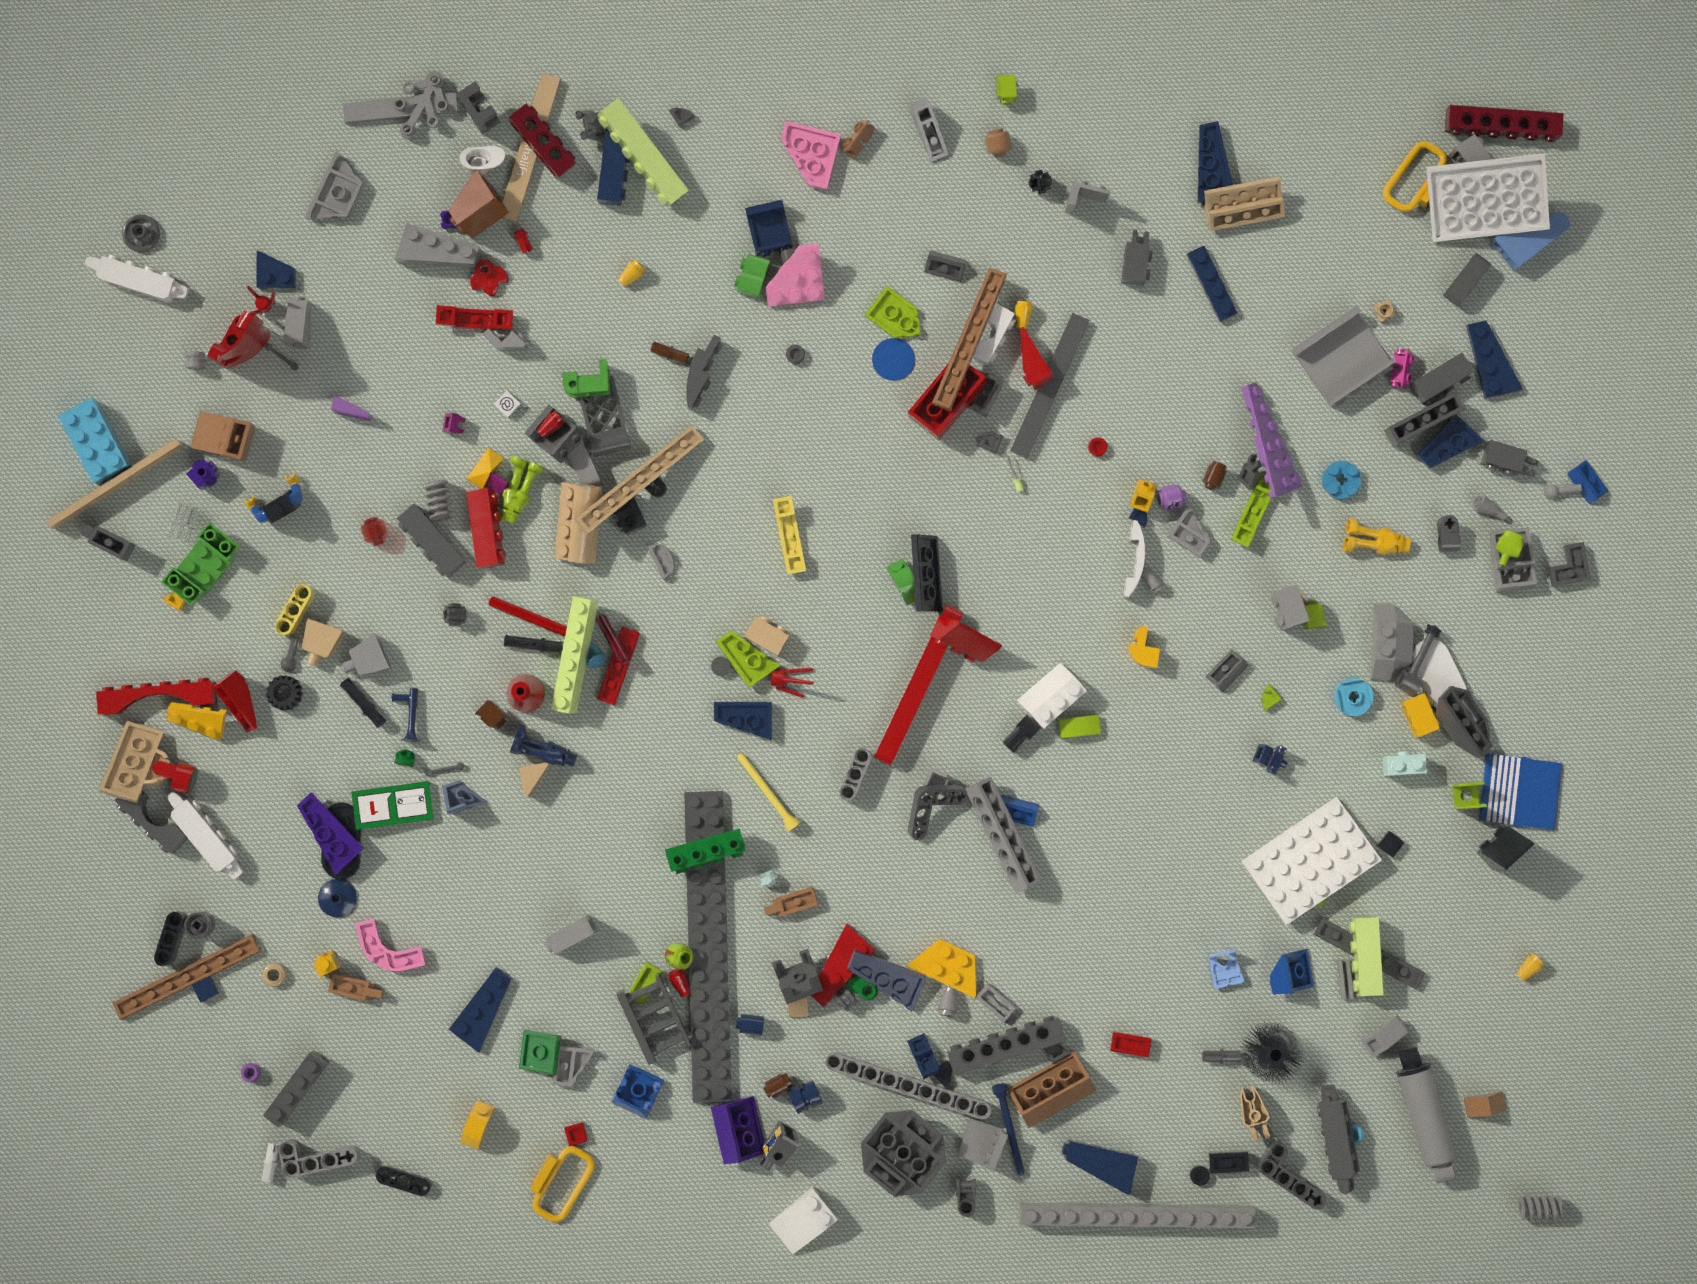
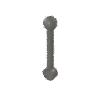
[265,343,298,371]
[424,762,464,776]

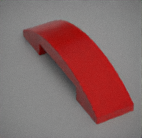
[435,305,513,330]

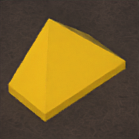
[467,448,504,489]

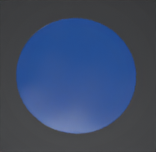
[872,338,915,381]

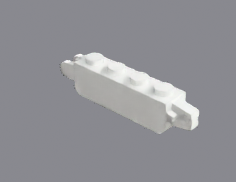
[85,255,189,303]
[167,792,244,880]

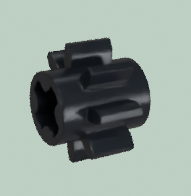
[1029,169,1052,194]

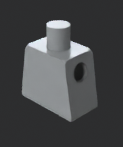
[342,634,392,676]

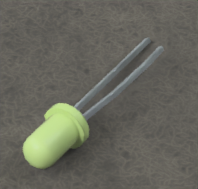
[1003,448,1024,492]

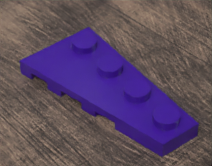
[297,792,365,875]

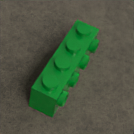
[665,828,747,875]

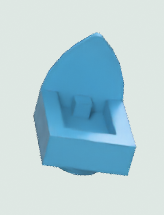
[586,641,605,668]

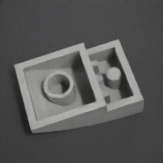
[1490,527,1537,593]

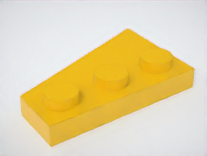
[167,702,227,741]

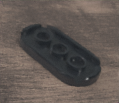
[321,802,361,880]

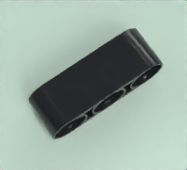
[154,911,187,966]

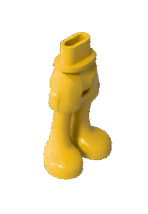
[1343,518,1411,555]

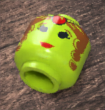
[665,942,693,970]

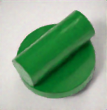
[394,749,415,767]

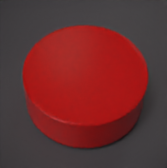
[1088,437,1107,457]

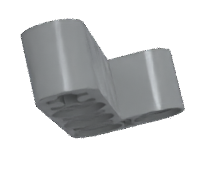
[279,1139,360,1178]

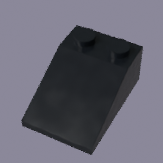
[1477,826,1534,870]

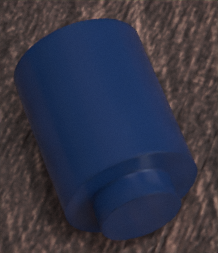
[736,1014,764,1036]

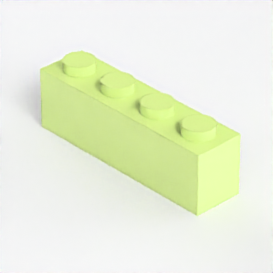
[1349,916,1383,996]

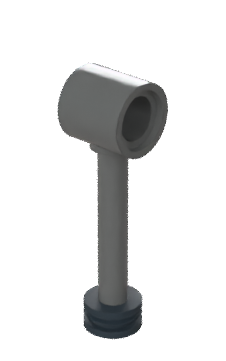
[1395,624,1442,695]

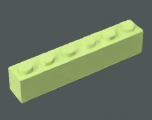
[597,98,689,207]
[551,596,599,714]

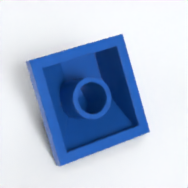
[1270,949,1314,995]

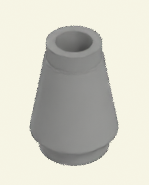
[938,988,957,1017]

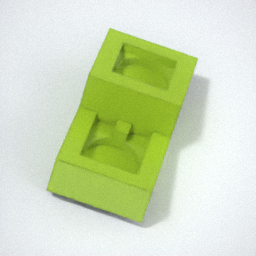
[1058,715,1101,738]

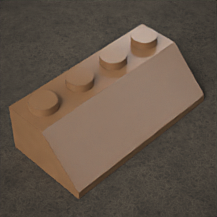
[1008,1051,1096,1128]

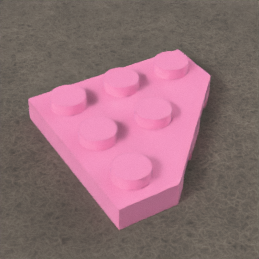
[781,121,841,191]
[766,243,825,306]

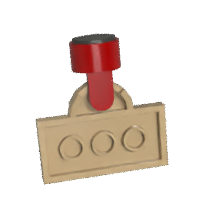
[99,721,198,803]

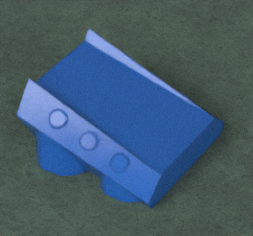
[612,1064,664,1118]

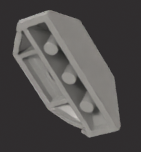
[1371,603,1413,681]

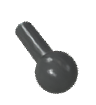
[280,636,300,672]

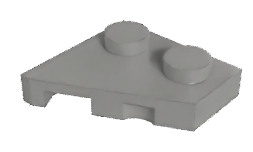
[1168,506,1211,558]
[552,1045,595,1087]

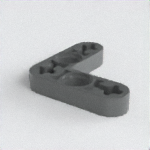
[908,785,968,840]

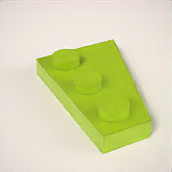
[715,630,780,688]

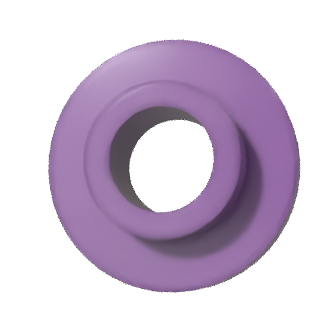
[241,1063,261,1083]

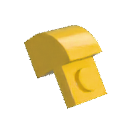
[1128,626,1160,669]
[460,1100,495,1150]

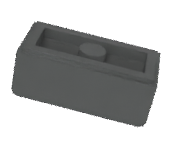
[924,250,966,282]
[1206,650,1248,693]

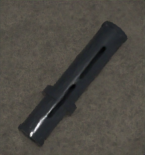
[504,635,563,654]
[340,678,387,729]

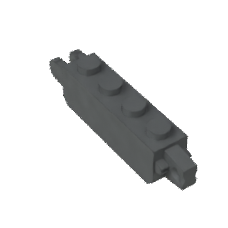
[1317,1084,1360,1194]

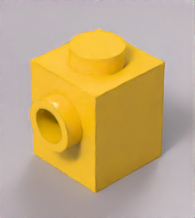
[1130,479,1157,513]

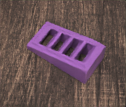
[331,396,372,421]

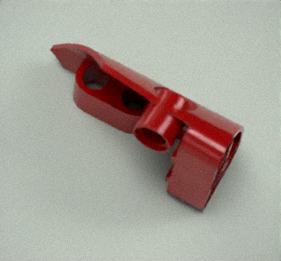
[207,310,270,368]

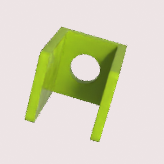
[1452,781,1487,809]

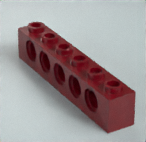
[1445,105,1564,142]

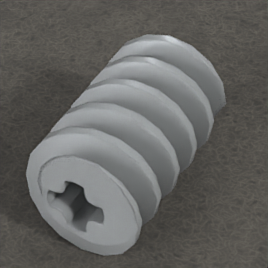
[424,480,453,521]
[1519,1195,1563,1221]

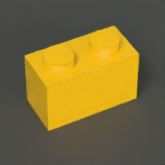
[1400,693,1440,738]

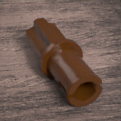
[651,342,689,365]

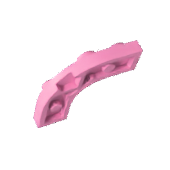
[355,918,426,971]

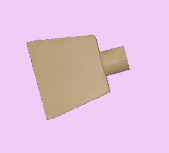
[302,619,345,667]

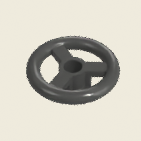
[122,214,160,252]

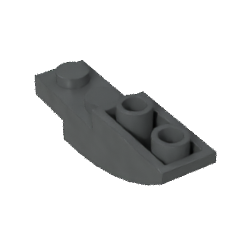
[686,335,723,411]

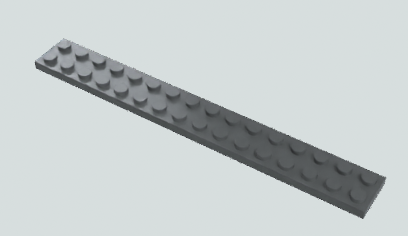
[684,791,732,1103]

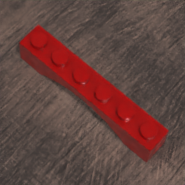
[96,678,218,715]

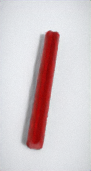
[489,596,567,636]

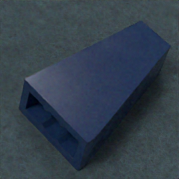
[1062,1139,1138,1195]

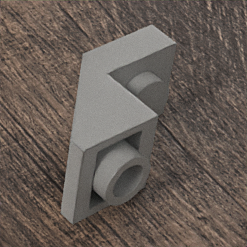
[483,329,528,350]
[1361,1015,1409,1057]

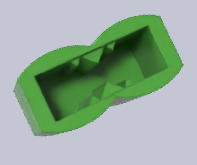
[734,254,770,299]

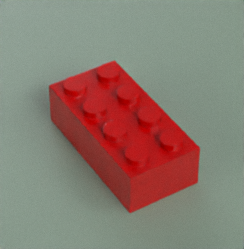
[907,363,987,441]

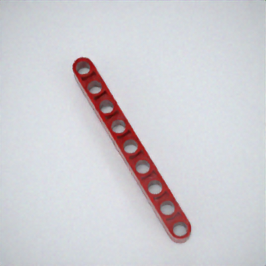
[874,604,964,766]

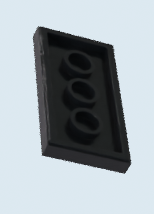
[911,534,943,613]

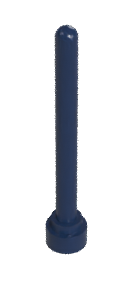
[992,1083,1025,1176]

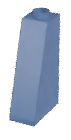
[1490,211,1572,271]

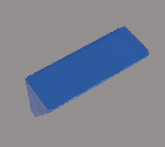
[1567,460,1608,504]
[1001,795,1039,827]

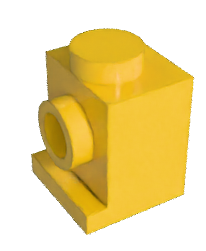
[313,950,341,977]

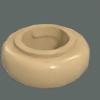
[262,963,286,987]

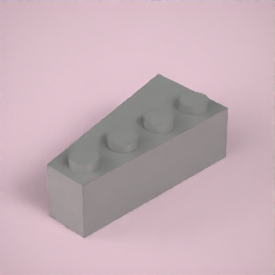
[395,223,482,268]

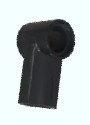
[1002,715,1041,753]

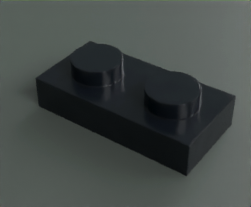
[1208,1151,1249,1173]

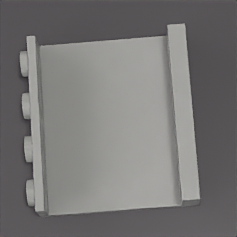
[1291,305,1396,407]

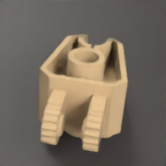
[1240,1085,1270,1142]

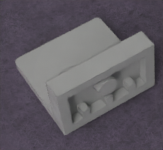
[1065,181,1110,214]
[957,1119,1008,1172]

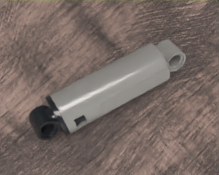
[1396,1047,1457,1183]

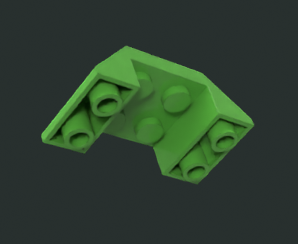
[161,522,240,606]

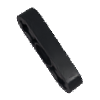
[376,1166,432,1196]

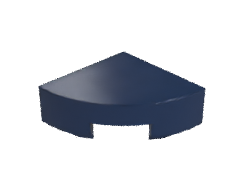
[1128,508,1148,528]

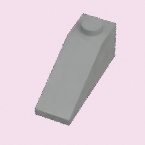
[908,98,949,162]

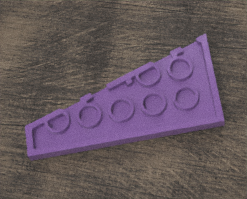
[1242,382,1303,498]

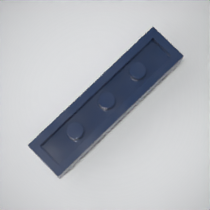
[1187,246,1237,322]

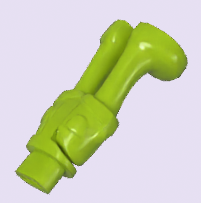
[501,456,545,524]

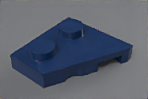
[256,251,296,289]

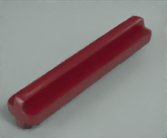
[596,614,630,665]

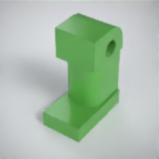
[562,359,610,398]

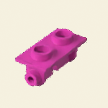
[1390,348,1414,390]

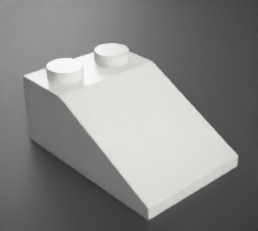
[768,1186,838,1254]

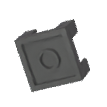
[456,81,501,134]
[772,949,823,1004]

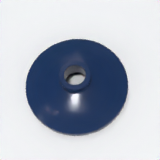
[318,879,357,917]

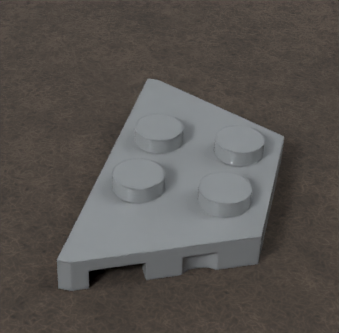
[305,152,364,220]

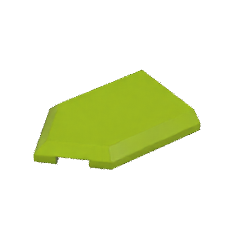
[864,286,921,339]

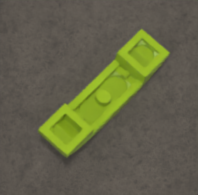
[1230,471,1271,548]

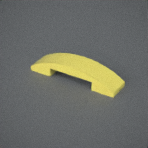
[773,496,806,575]

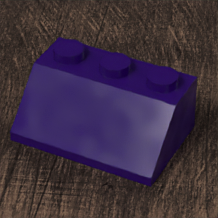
[711,1096,764,1164]

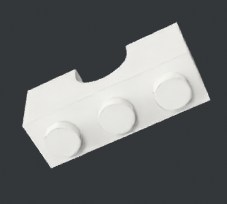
[973,304,1016,366]

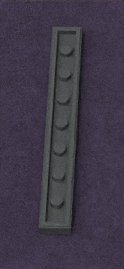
[1010,313,1090,459]

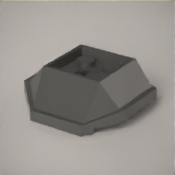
[861,1110,946,1197]

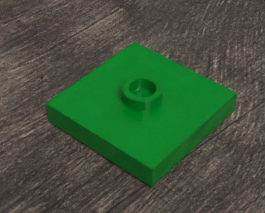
[519,1030,561,1074]

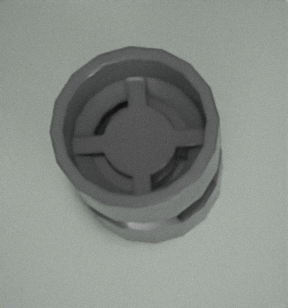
[184,912,215,938]

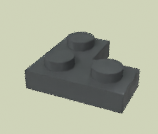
[1548,542,1591,586]

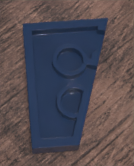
[1416,414,1484,469]
[714,702,772,740]

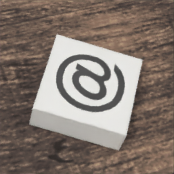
[494,391,521,418]

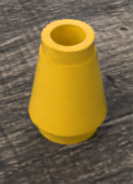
[618,259,646,287]
[1015,301,1034,329]
[1516,953,1545,982]

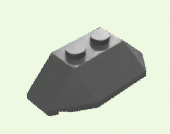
[1436,686,1492,758]

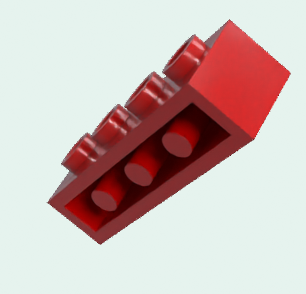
[466,488,506,569]

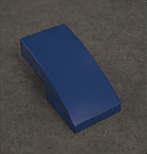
[907,1033,941,1079]

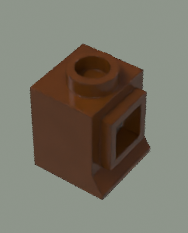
[475,700,507,729]

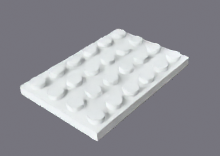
[1427,153,1550,242]
[1241,797,1382,926]

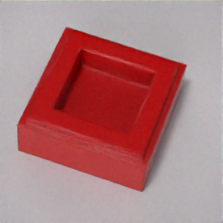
[564,1122,588,1146]

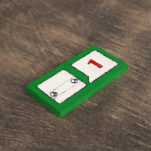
[351,781,434,830]

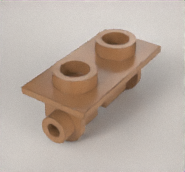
[840,120,875,159]

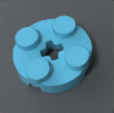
[1334,678,1373,716]

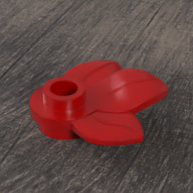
[470,259,508,297]

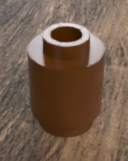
[1202,461,1227,491]
[763,1073,793,1099]

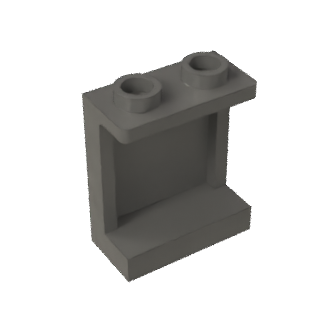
[524,405,586,464]

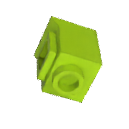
[995,74,1017,105]
[1304,600,1327,630]

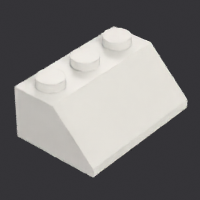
[1017,663,1087,729]

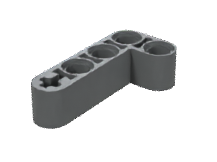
[1257,1141,1326,1210]

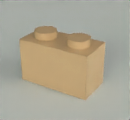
[744,616,789,656]

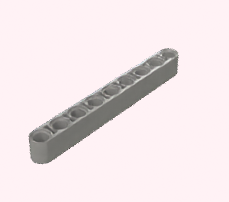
[825,1052,991,1119]

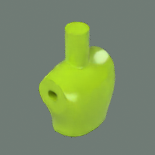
[1495,530,1524,567]

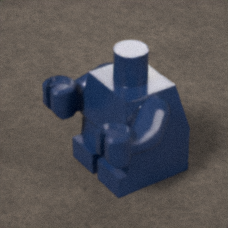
[1252,744,1288,775]

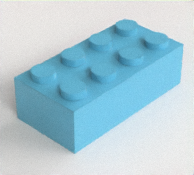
[58,398,132,485]

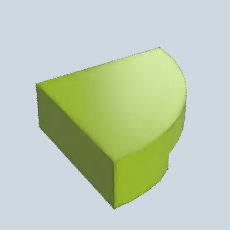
[1261,684,1282,711]

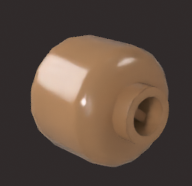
[985,128,1012,157]

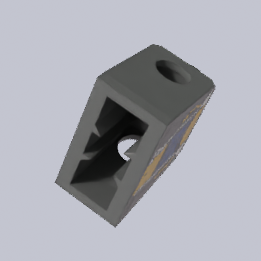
[760,1121,799,1170]

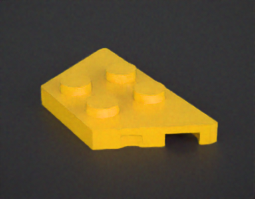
[908,939,976,998]

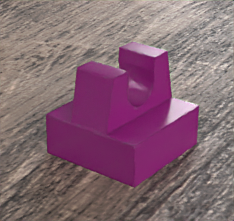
[442,413,466,434]

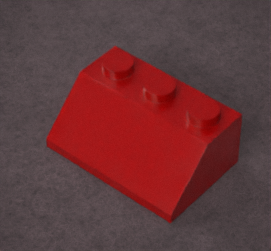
[930,615,1002,663]

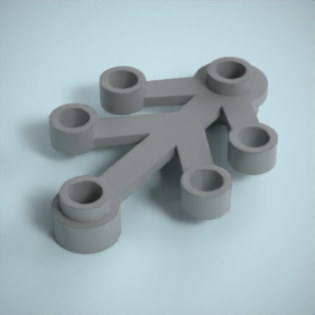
[394,71,448,139]

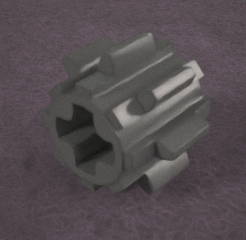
[443,603,467,626]

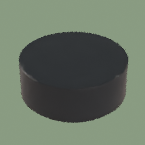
[1189,1165,1210,1186]

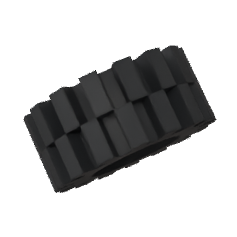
[266,675,303,711]

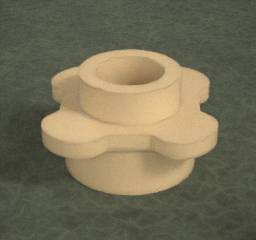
[1373,300,1395,322]

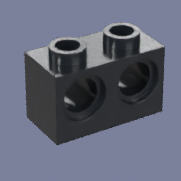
[612,497,647,535]

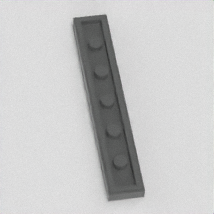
[1313,918,1425,990]

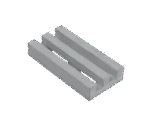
[1337,959,1361,1000]
[975,983,1017,1023]

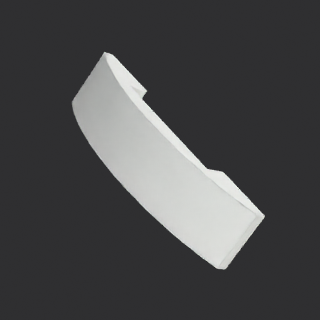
[1123,520,1145,598]

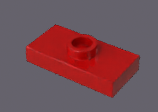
[1110,1031,1152,1058]

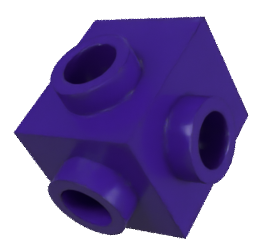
[186,459,220,491]

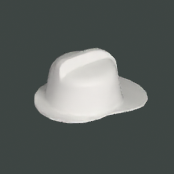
[459,146,505,175]

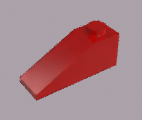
[1020,327,1054,390]
[212,670,258,733]

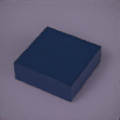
[192,976,219,1003]

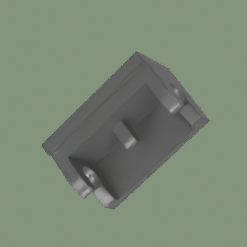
[968,373,1004,417]

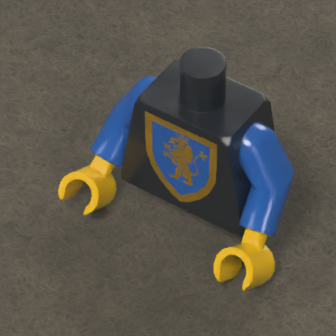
[244,472,303,524]

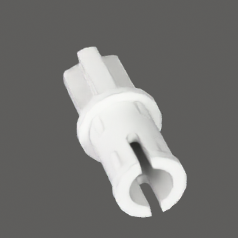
[261,1143,280,1183]

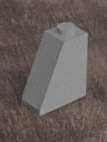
[283,297,311,349]
[545,915,598,955]

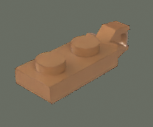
[764,886,819,917]
[328,973,384,1001]

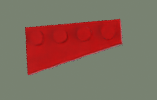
[810,924,875,1007]

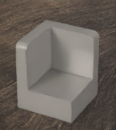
[923,767,951,794]

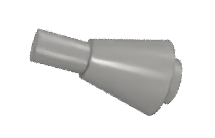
[1473,494,1507,521]

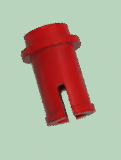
[513,228,534,254]

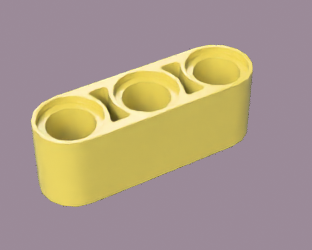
[275,584,315,636]

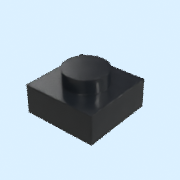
[1376,831,1404,858]

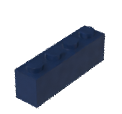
[597,128,630,206]

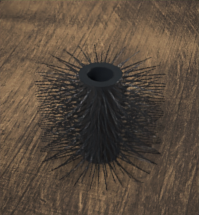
[1240,1021,1304,1084]

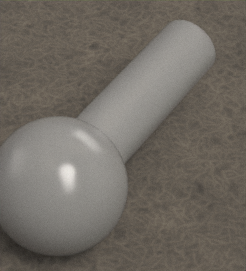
[1544,484,1582,500]

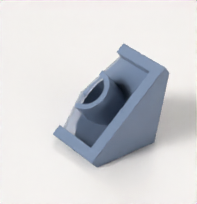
[442,780,488,814]

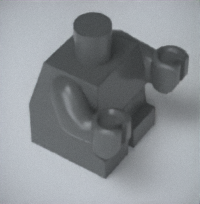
[575,110,605,140]

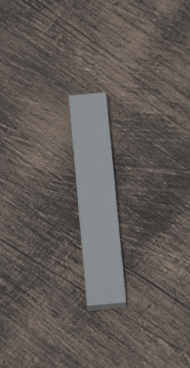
[343,92,459,124]

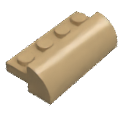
[1204,176,1285,231]
[555,482,603,563]

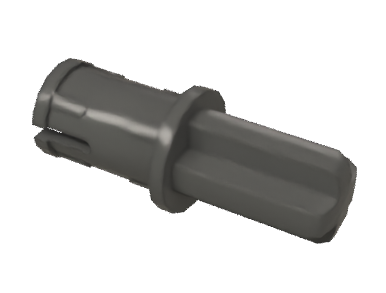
[1202,1049,1241,1064]

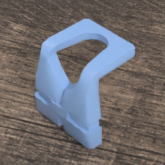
[1209,949,1244,989]

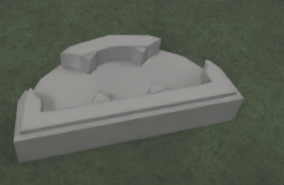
[647,544,675,580]

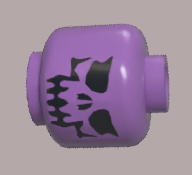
[1157,485,1187,511]

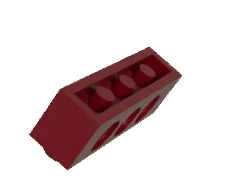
[508,103,576,180]

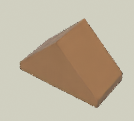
[1464,1091,1506,1117]

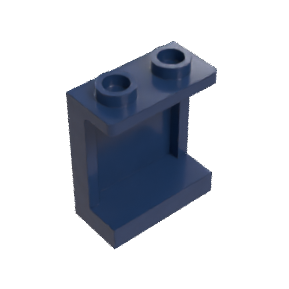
[745,200,793,257]

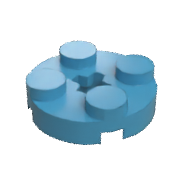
[1322,461,1361,500]

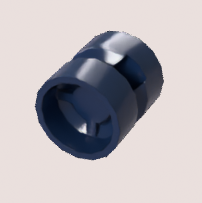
[788,1080,823,1114]

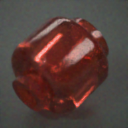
[360,516,388,546]

